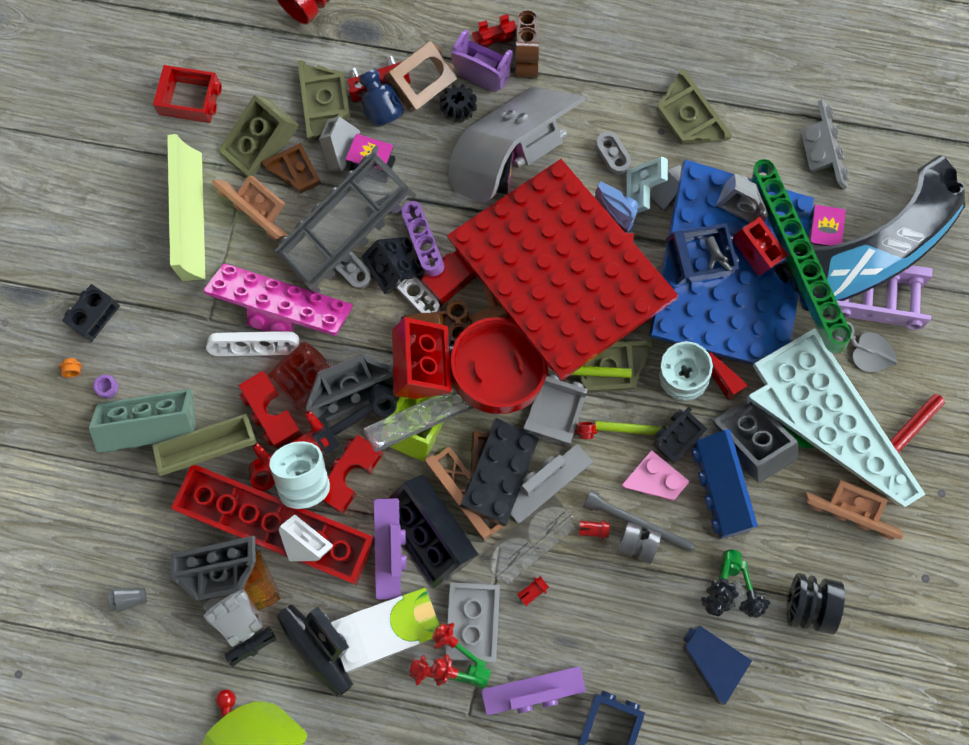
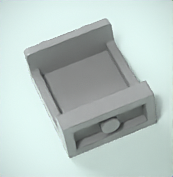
[524,374,588,448]

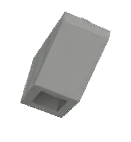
[319,116,360,172]

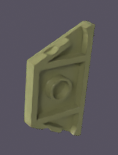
[298,60,350,142]
[656,68,732,145]
[576,340,653,393]

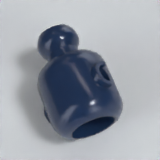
[359,68,404,127]

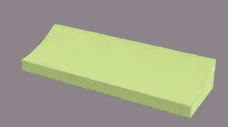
[167,134,205,281]

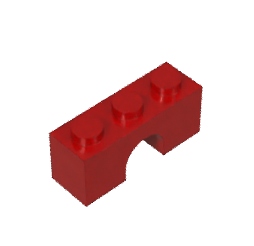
[238,371,303,450]
[322,434,384,514]

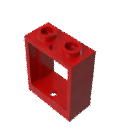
[153,65,222,123]

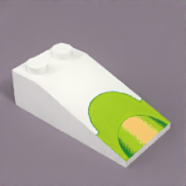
[331,588,440,673]

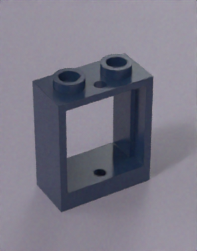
[665,223,739,285]
[577,691,646,745]

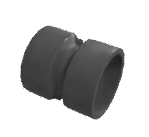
[618,522,661,564]

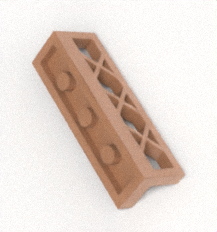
[425,446,508,541]

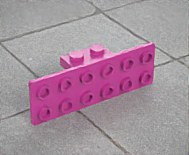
[204,264,352,336]

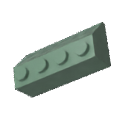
[89,389,196,453]

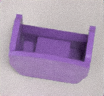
[451,29,512,92]

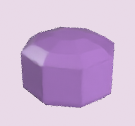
[93,375,119,399]

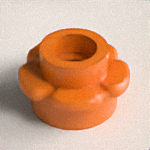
[58,358,82,378]

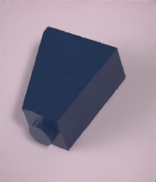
[683,625,752,705]

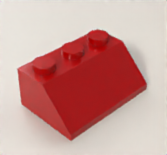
[392,317,452,399]

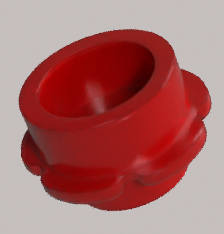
[574,422,598,439]

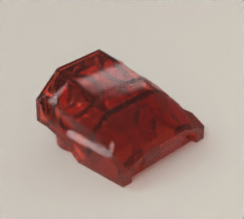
[268,342,332,410]

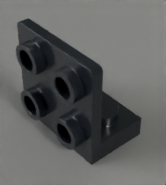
[361,237,425,294]

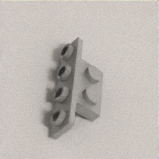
[800,99,850,189]
[511,444,592,523]

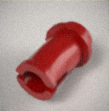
[579,520,610,540]
[517,576,550,607]

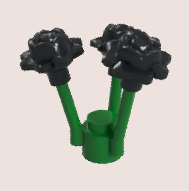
[701,549,770,618]

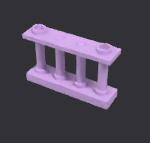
[837,265,932,330]

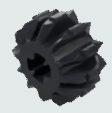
[439,83,477,123]

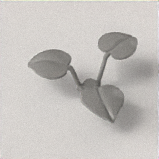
[822,298,897,372]

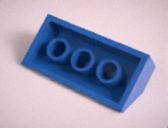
[691,429,758,539]

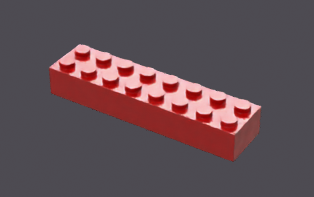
[171,465,375,586]

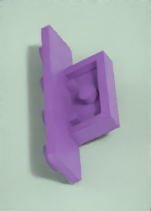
[374,498,406,599]
[482,667,586,715]

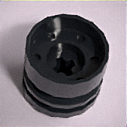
[787,573,845,635]

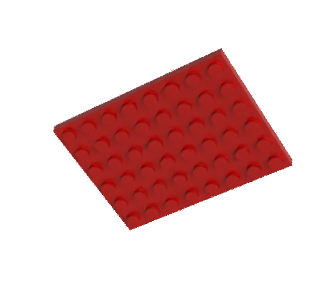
[447,159,679,381]

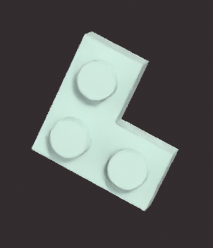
[627,156,668,213]

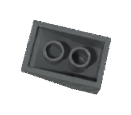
[713,399,798,484]

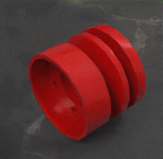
[277,0,330,25]

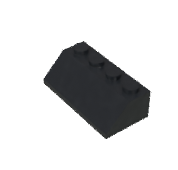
[388,474,479,589]

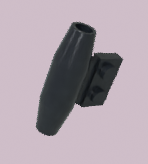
[277,604,354,698]

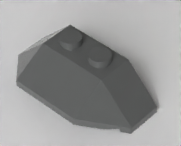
[306,354,394,422]
[170,536,256,601]

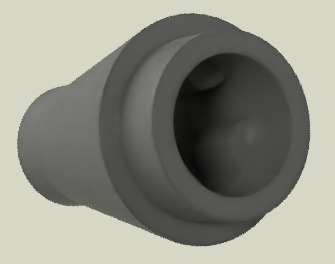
[108,588,147,612]

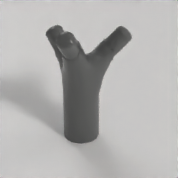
[705,236,732,272]

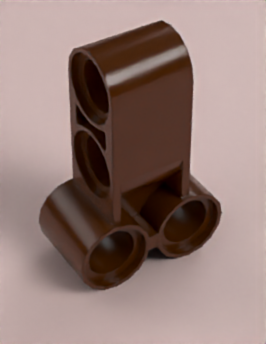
[516,10,539,78]
[401,300,469,345]

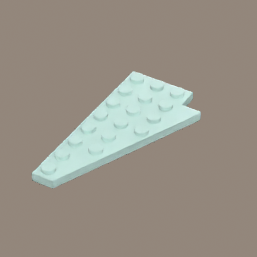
[747,328,925,508]

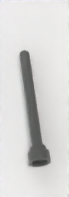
[583,490,695,552]

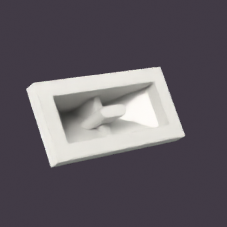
[278,515,333,561]

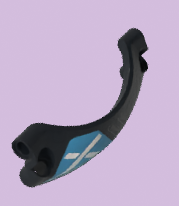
[775,155,966,311]

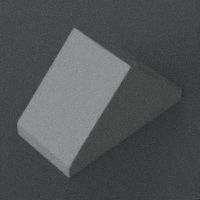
[650,165,681,211]

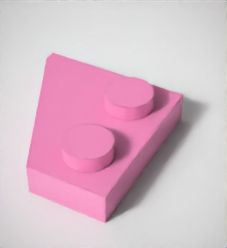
[621,450,690,501]

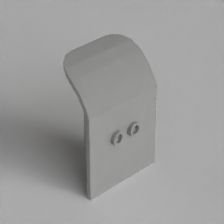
[448,87,586,202]

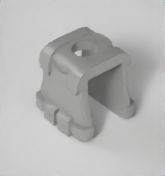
[203,585,263,647]

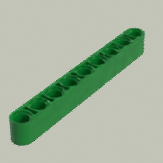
[751,159,851,354]

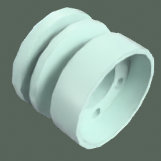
[659,341,713,401]
[269,442,330,509]

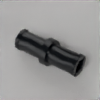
[224,626,277,667]

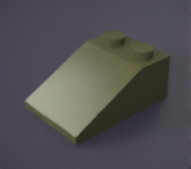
[219,94,299,176]

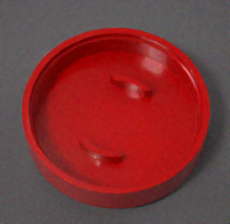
[450,317,548,414]

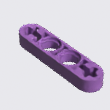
[401,201,444,277]

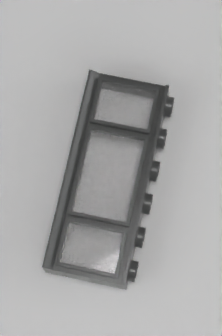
[274,151,416,293]

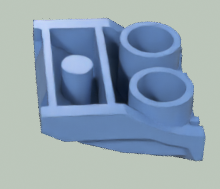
[595,181,639,233]

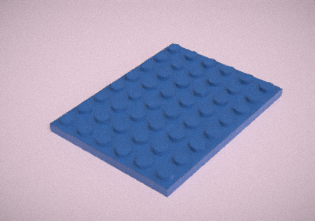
[649,160,814,365]

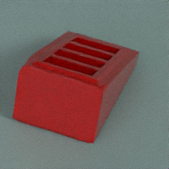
[709,352,748,400]

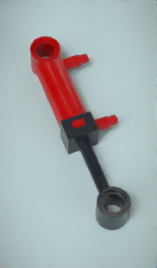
[249,385,397,491]

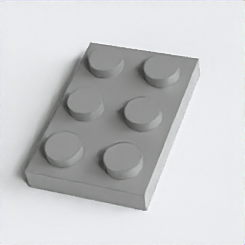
[446,582,500,662]

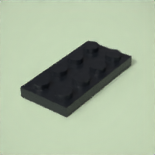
[459,418,539,527]

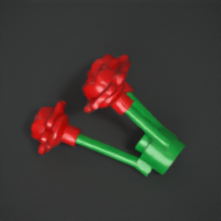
[409,622,491,689]

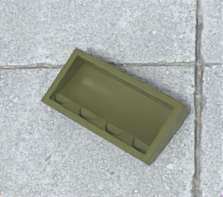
[152,413,257,476]

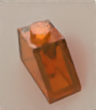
[244,551,281,611]

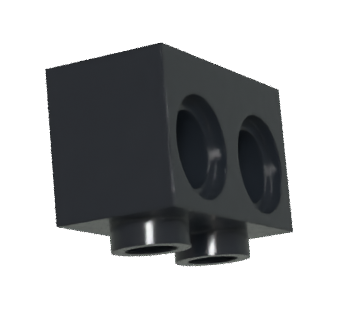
[62,284,120,343]

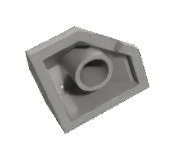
[716,174,768,223]

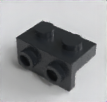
[652,407,707,465]

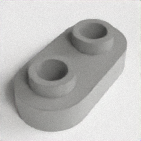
[596,132,631,175]
[335,251,373,289]

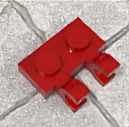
[471,14,517,48]

